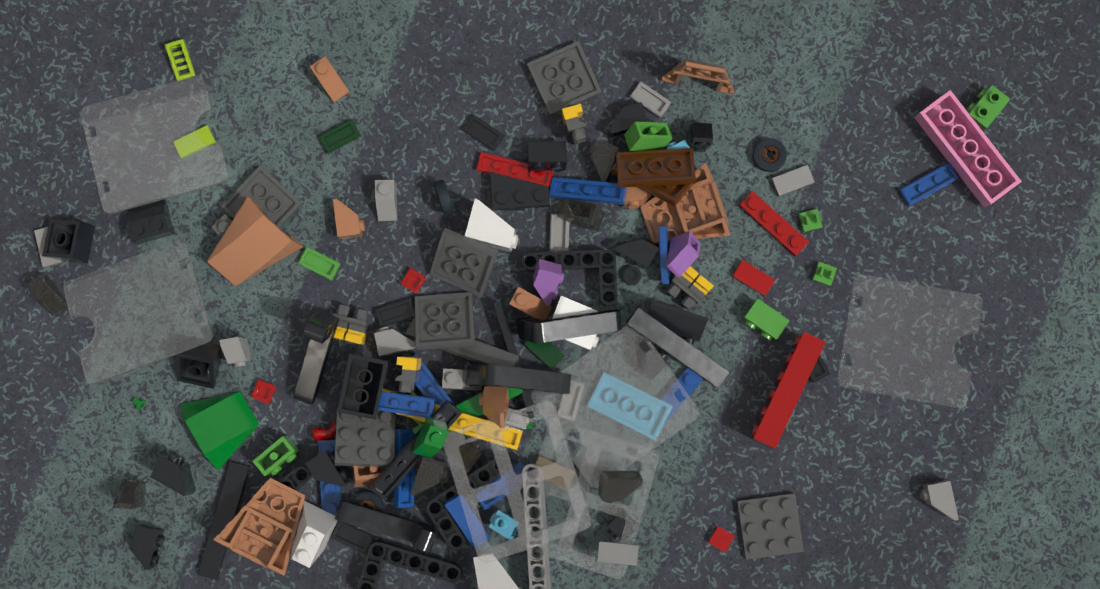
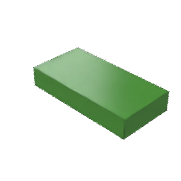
[298,246,341,281]

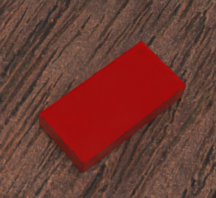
[732,260,775,297]

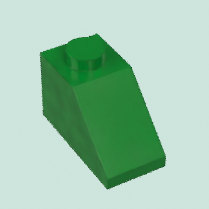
[412,416,449,458]

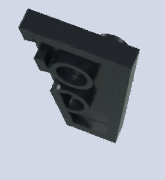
[490,172,550,211]

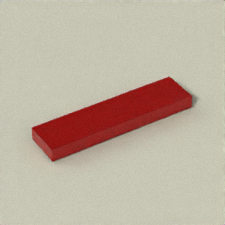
[476,152,554,189]

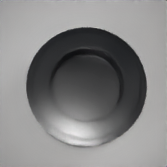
[622,266,641,286]

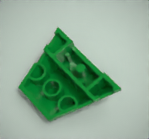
[181,391,260,471]

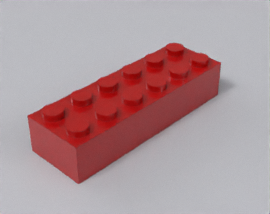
[751,332,826,450]

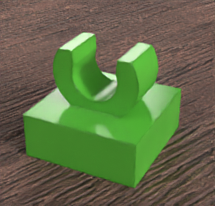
[798,209,822,232]
[812,262,837,286]

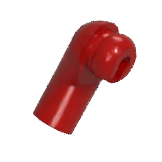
[311,422,336,441]

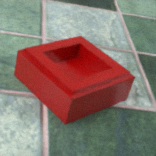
[400,268,426,294]
[251,379,277,404]
[708,526,735,553]

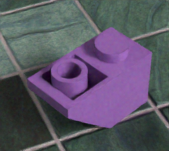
[666,231,701,278]
[533,259,564,306]

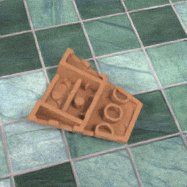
[660,59,734,95]
[641,163,731,243]
[207,195,304,286]
[213,478,305,576]

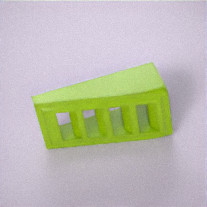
[165,39,196,81]

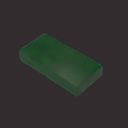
[319,119,361,154]
[524,341,565,370]

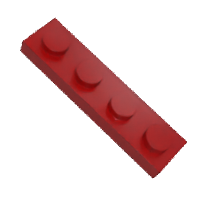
[739,191,809,257]

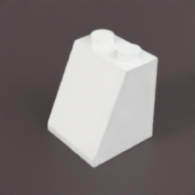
[465,199,518,252]
[552,296,599,350]
[291,501,337,568]
[473,553,519,589]

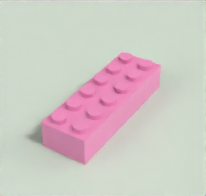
[914,90,1022,208]

